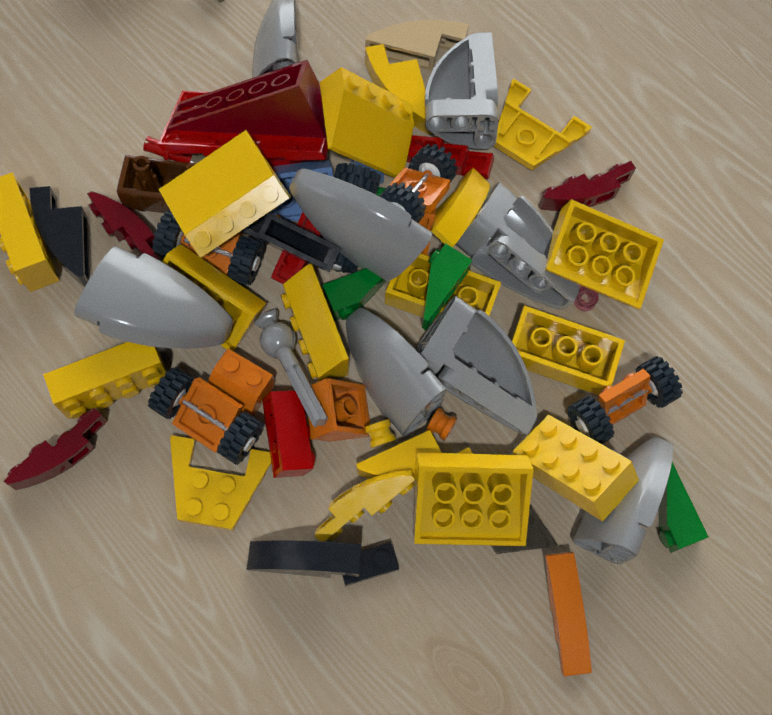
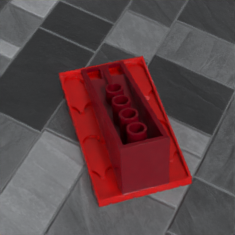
[158,60,328,161]

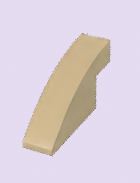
[365,20,469,71]

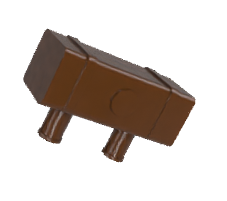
[117,155,197,213]

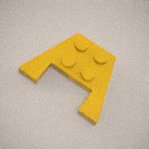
[494,79,592,171]
[170,435,271,531]

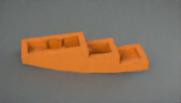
[545,552,592,677]

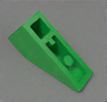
[422,244,473,331]
[323,268,387,321]
[659,462,709,553]

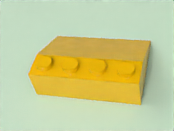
[320,67,414,178]
[159,130,291,258]
[545,199,664,310]
[414,453,534,546]

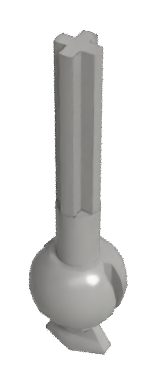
[254,309,328,428]

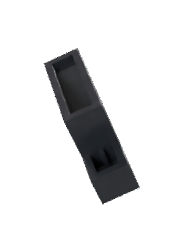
[29,186,90,287]
[242,212,342,272]
[246,540,362,578]

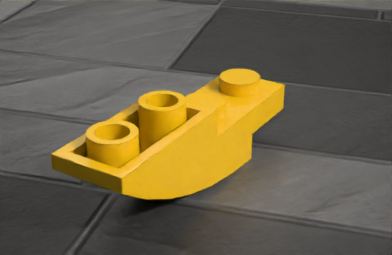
[314,470,415,542]

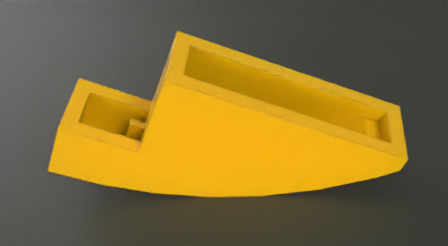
[365,44,432,134]
[431,168,490,247]
[356,430,472,486]

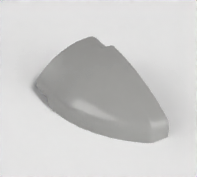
[252,0,298,78]
[425,32,498,149]
[290,168,432,281]
[456,182,579,310]
[74,246,233,349]
[415,296,537,435]
[346,308,447,437]
[573,437,673,565]

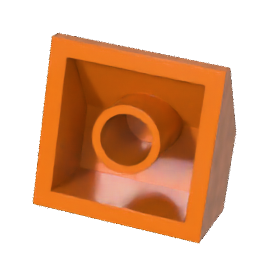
[208,348,275,417]
[308,378,370,442]

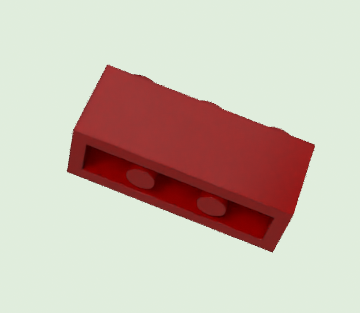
[262,391,315,478]

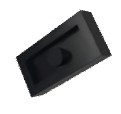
[342,542,399,586]

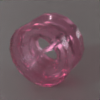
[574,287,599,312]

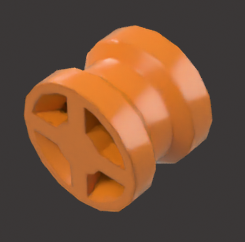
[426,407,458,441]

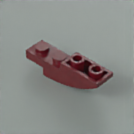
[538,161,636,211]
[87,191,159,260]
[4,408,108,490]

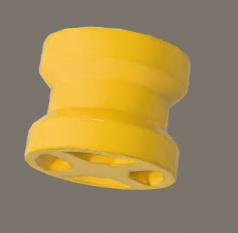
[364,419,396,448]

